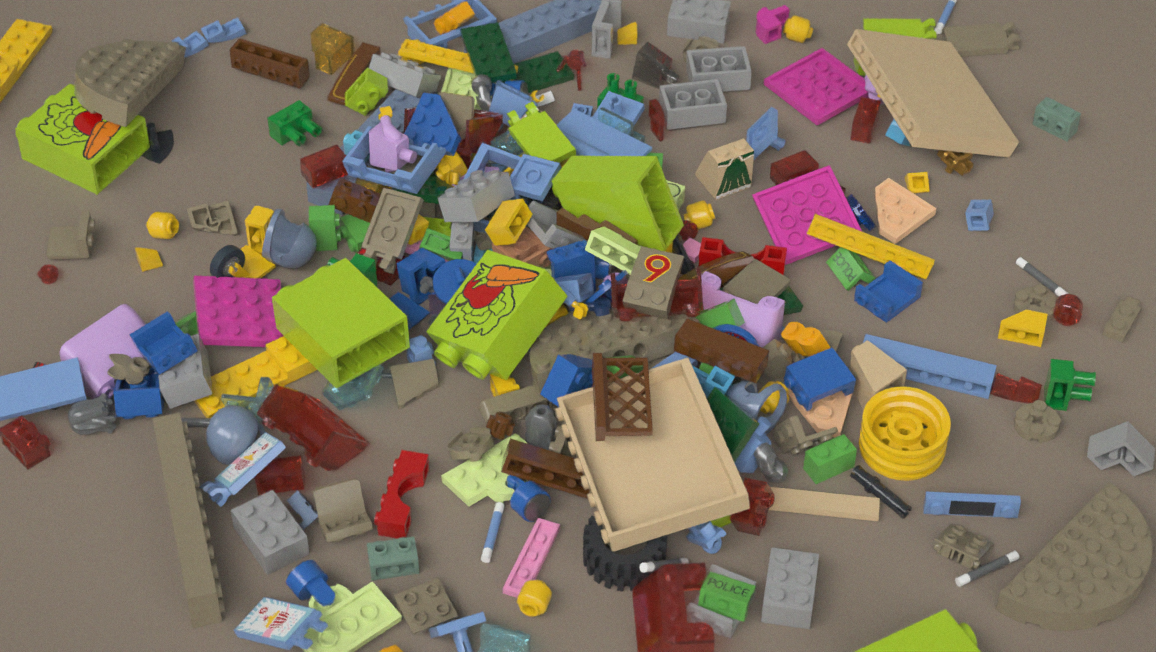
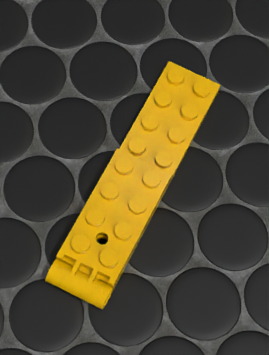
[0,19,53,103]
[194,336,317,418]

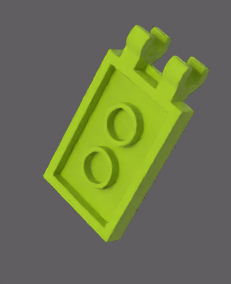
[863,18,937,40]
[507,102,576,163]

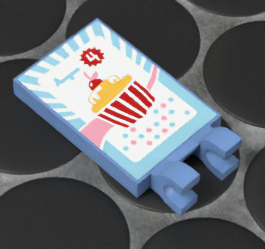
[200,432,286,507]
[234,597,328,650]

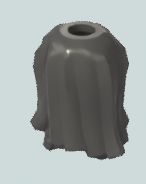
[68,393,117,435]
[525,405,557,450]

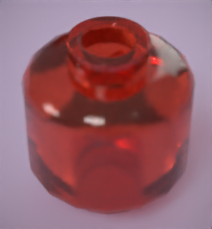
[1053,294,1083,326]

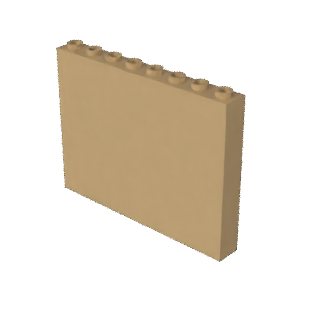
[847,29,1019,157]
[555,358,750,552]

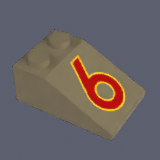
[623,246,684,319]

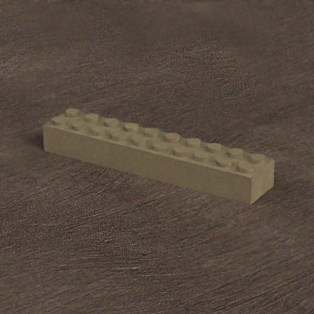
[152,413,225,628]

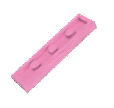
[503,518,560,598]

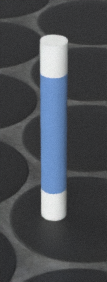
[934,0,957,34]
[481,502,505,563]

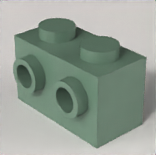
[1032,97,1081,142]
[367,537,419,581]

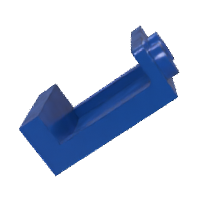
[546,240,596,293]
[854,260,923,323]
[129,311,198,375]
[784,347,856,411]

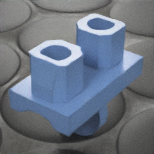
[686,521,726,554]

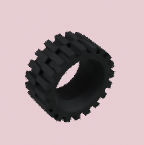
[583,516,667,591]

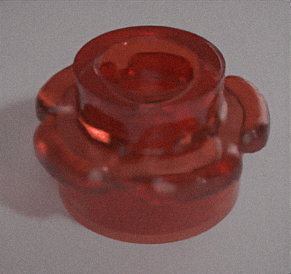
[679,220,698,241]
[37,264,59,284]

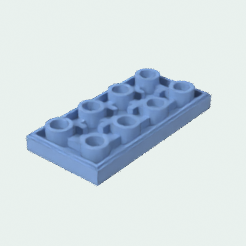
[0,357,87,421]

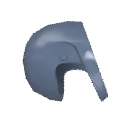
[262,208,317,269]
[726,380,787,434]
[206,405,265,465]

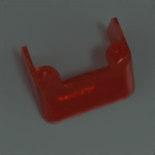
[610,267,704,322]

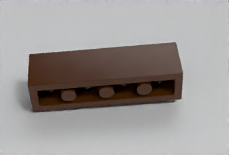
[229,38,310,89]
[328,177,381,223]
[674,318,769,383]
[501,438,590,499]

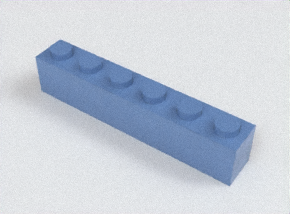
[863,334,997,399]

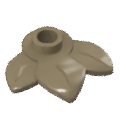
[107,354,149,384]

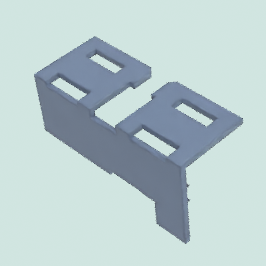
[287,491,318,530]

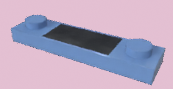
[923,492,1021,518]

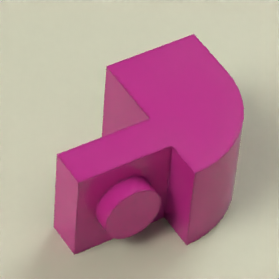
[756,5,790,44]

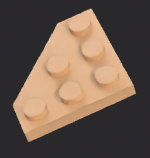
[875,178,936,244]
[784,384,853,438]

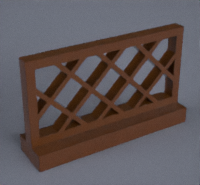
[592,353,653,441]

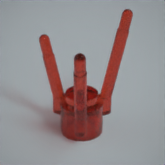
[556,50,587,91]

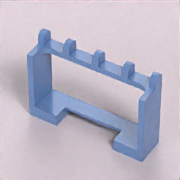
[403,0,497,48]
[342,126,446,194]
[463,143,521,233]

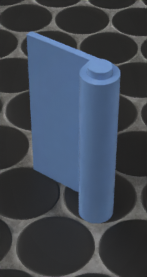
[557,109,652,156]

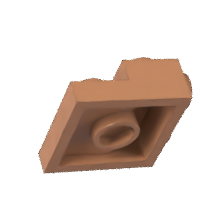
[492,226,552,267]

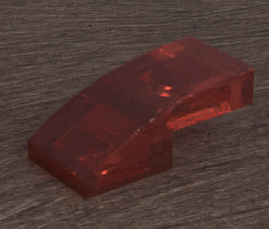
[648,99,664,142]
[990,373,1042,403]

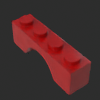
[698,237,787,275]
[374,450,429,539]

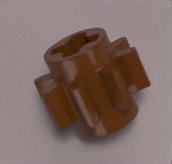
[486,412,515,440]

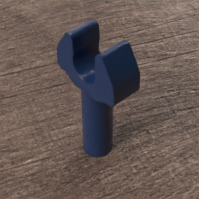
[569,297,612,316]

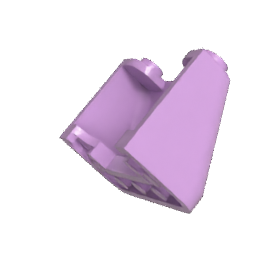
[691,271,785,347]
[60,304,146,399]

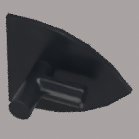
[141,123,174,164]

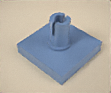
[593,91,645,135]
[747,107,785,159]
[510,154,561,201]
[428,612,486,652]

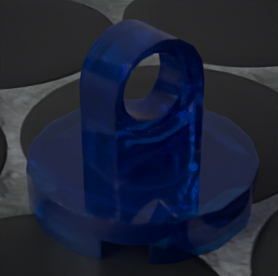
[846,194,876,231]

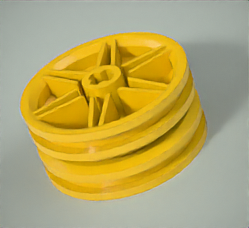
[859,387,951,481]

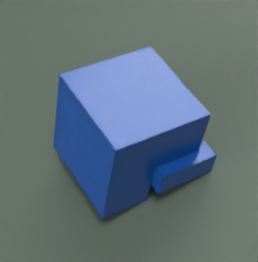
[397,248,445,305]

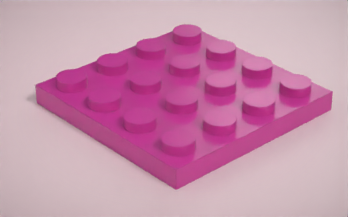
[764,48,869,126]
[752,165,862,265]
[193,275,284,347]

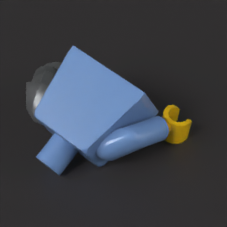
[472,74,544,132]
[554,273,595,319]
[735,416,788,483]

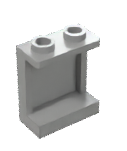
[592,0,622,59]
[527,201,585,249]
[450,222,475,262]
[686,564,756,639]

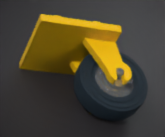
[210,245,276,278]

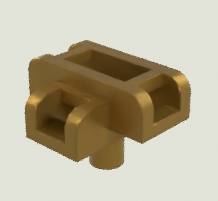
[936,150,973,176]

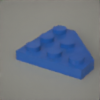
[404,93,461,156]

